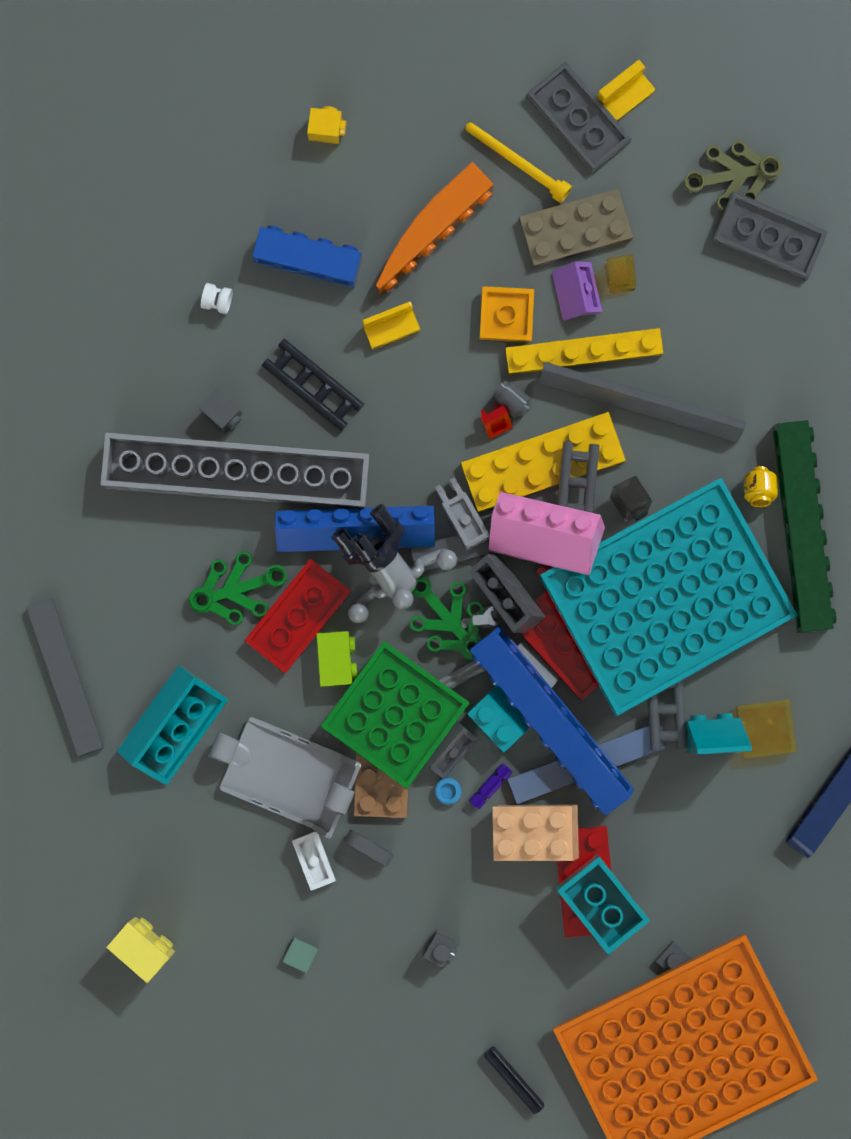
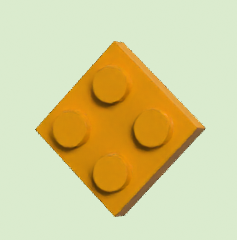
[480,286,534,342]

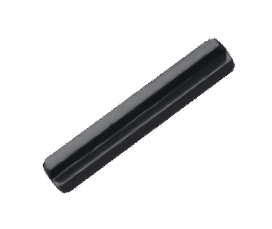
[484,1046,544,1114]

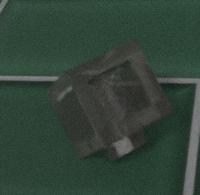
[610,475,652,522]

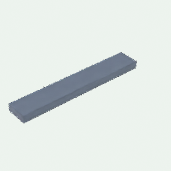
[507,725,665,804]

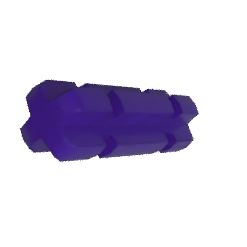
[469,764,512,809]

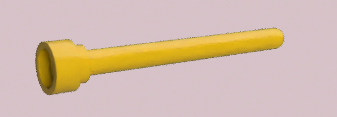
[465,122,573,204]

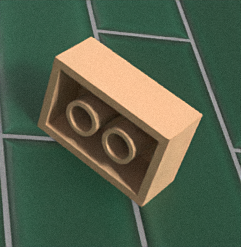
[493,805,579,861]

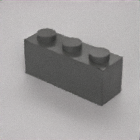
[469,554,545,634]

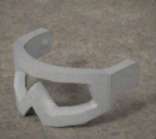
[461,605,498,629]

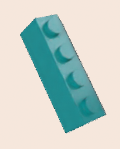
[116,665,229,786]

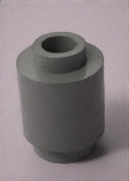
[492,380,532,418]

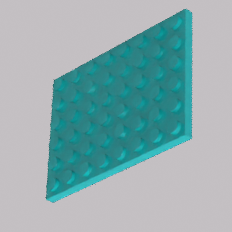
[539,478,798,716]

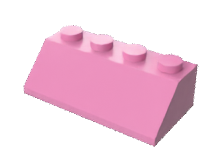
[489,492,605,575]

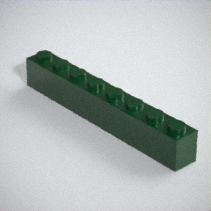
[772,420,837,633]

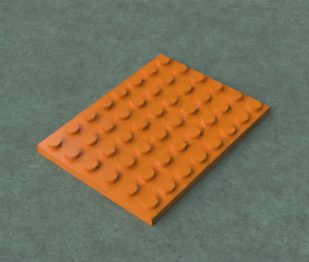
[553,933,818,1139]

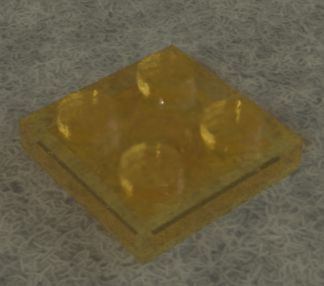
[736,699,797,759]

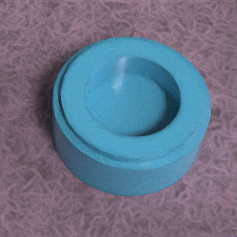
[435,778,461,805]

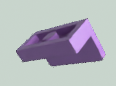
[552,262,603,321]

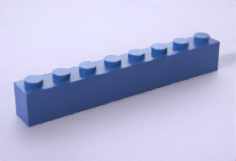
[470,625,634,816]

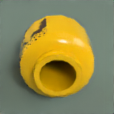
[744,466,778,507]

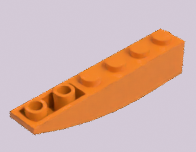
[376,162,494,294]

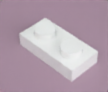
[292,831,336,891]

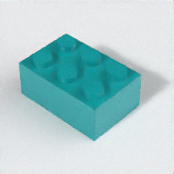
[555,854,650,955]

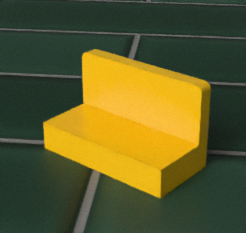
[597,60,655,121]
[362,301,420,350]

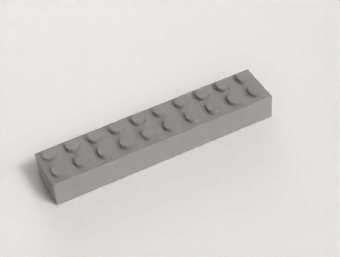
[101,433,370,508]

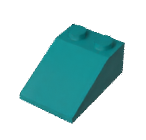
[686,713,752,754]

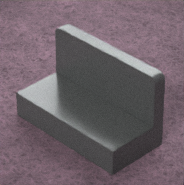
[426,722,478,779]

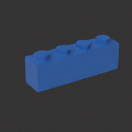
[252,225,362,288]

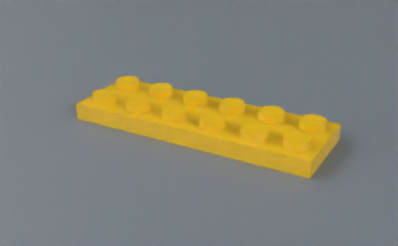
[461,412,626,512]

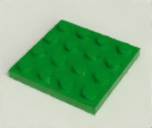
[321,641,469,790]

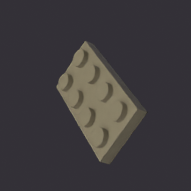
[519,188,633,268]

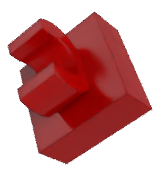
[480,403,513,439]

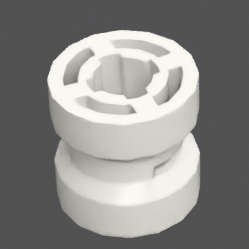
[201,283,233,314]

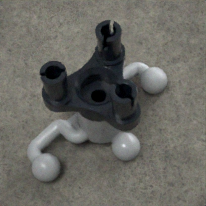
[331,504,457,624]

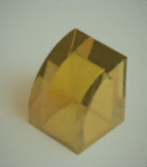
[604,254,636,294]

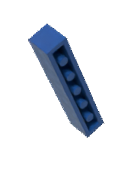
[275,506,435,552]

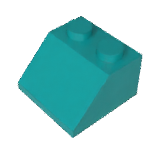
[467,686,530,752]

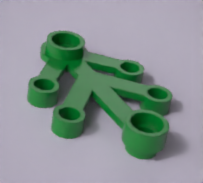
[188,551,287,625]
[410,576,483,660]

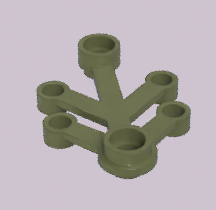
[683,140,783,212]

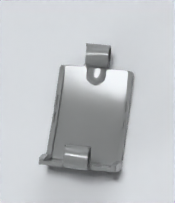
[208,716,361,839]

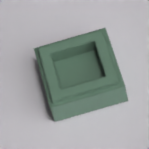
[283,937,318,973]

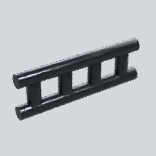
[262,338,365,431]

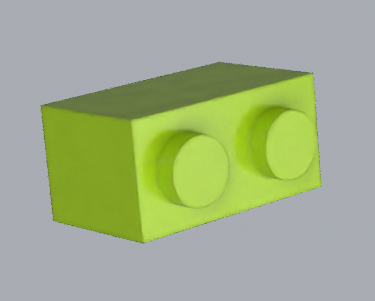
[317,631,358,687]

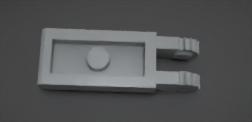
[435,477,490,551]

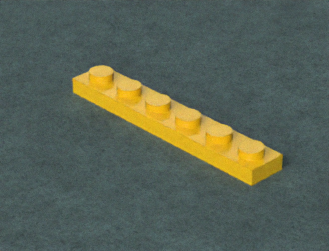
[505,328,664,375]

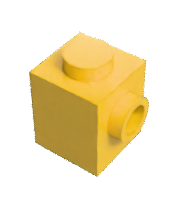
[307,106,347,144]

